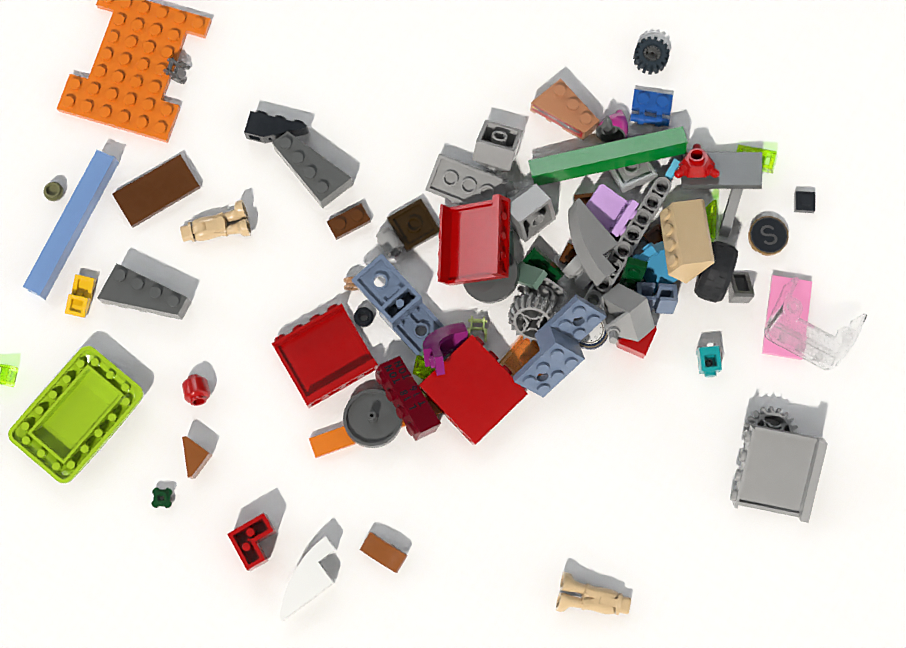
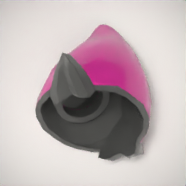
[596,110,629,143]

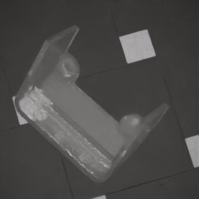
[764,277,868,371]

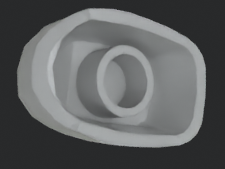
[524,278,568,309]

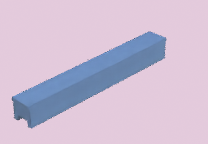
[23,150,119,300]

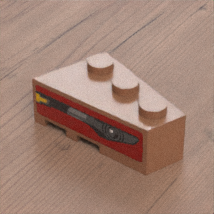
[530,78,600,140]

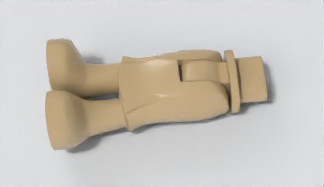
[180,200,251,242]
[556,572,631,615]

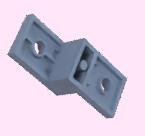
[351,253,444,359]
[513,294,607,398]

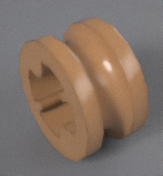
[343,277,359,291]

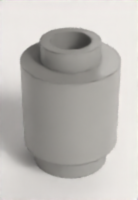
[376,227,404,257]

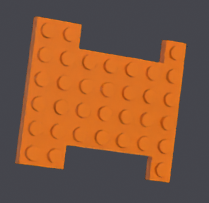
[57,0,212,143]

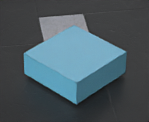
[664,158,680,182]

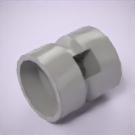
[562,255,592,290]

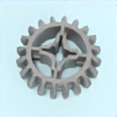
[508,292,560,343]
[743,406,798,443]

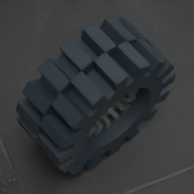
[633,36,670,75]

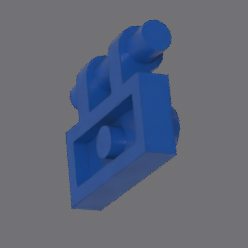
[630,89,673,127]

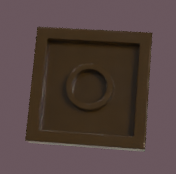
[387,198,439,252]

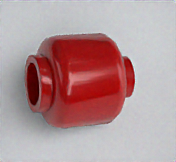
[182,374,210,406]

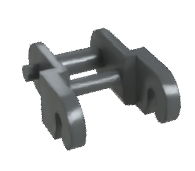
[163,58,190,84]

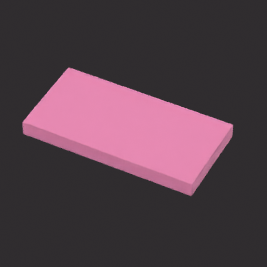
[762,275,812,360]

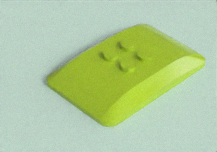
[8,346,144,484]

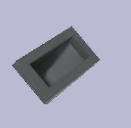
[728,272,755,303]

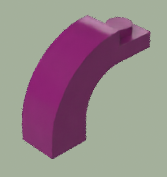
[423,322,468,376]

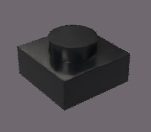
[794,191,815,213]

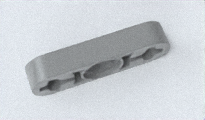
[718,189,743,238]

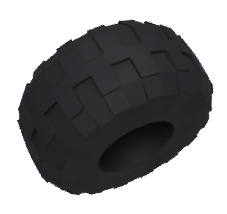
[694,241,738,303]

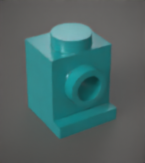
[696,346,722,378]

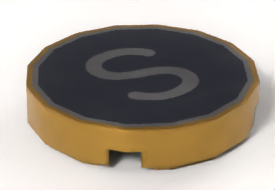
[748,216,789,256]

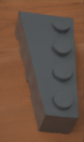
[272,131,353,208]
[97,263,192,320]

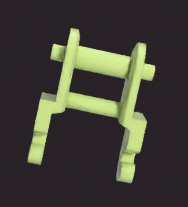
[467,316,487,342]

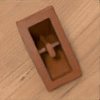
[182,436,212,479]

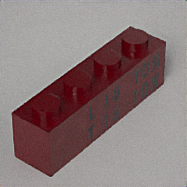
[375,356,441,441]

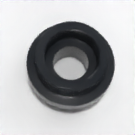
[354,307,374,327]

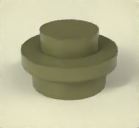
[43,182,64,201]

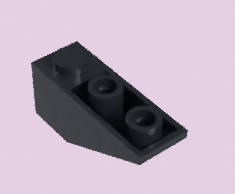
[244,110,309,143]

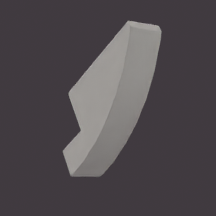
[568,198,618,286]

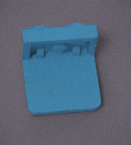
[632,241,677,294]

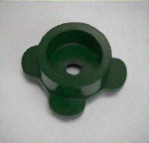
[151,488,173,508]

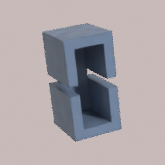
[634,282,678,314]

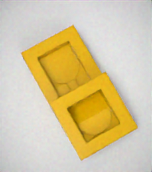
[65,274,97,318]

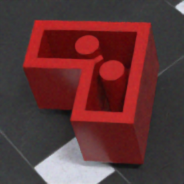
[227,513,277,572]

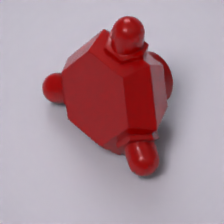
[674,143,720,178]

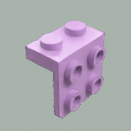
[586,184,639,238]

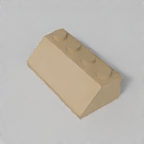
[659,199,715,284]

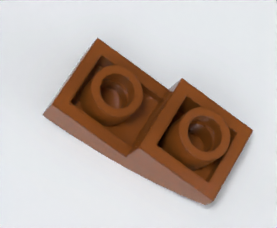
[359,532,408,573]

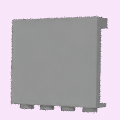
[730,424,828,523]

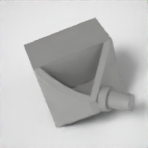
[472,120,523,174]
[503,180,556,242]
[601,283,655,344]

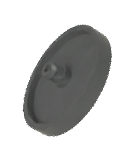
[463,252,519,304]
[343,389,403,448]

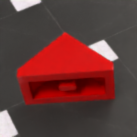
[616,326,657,359]

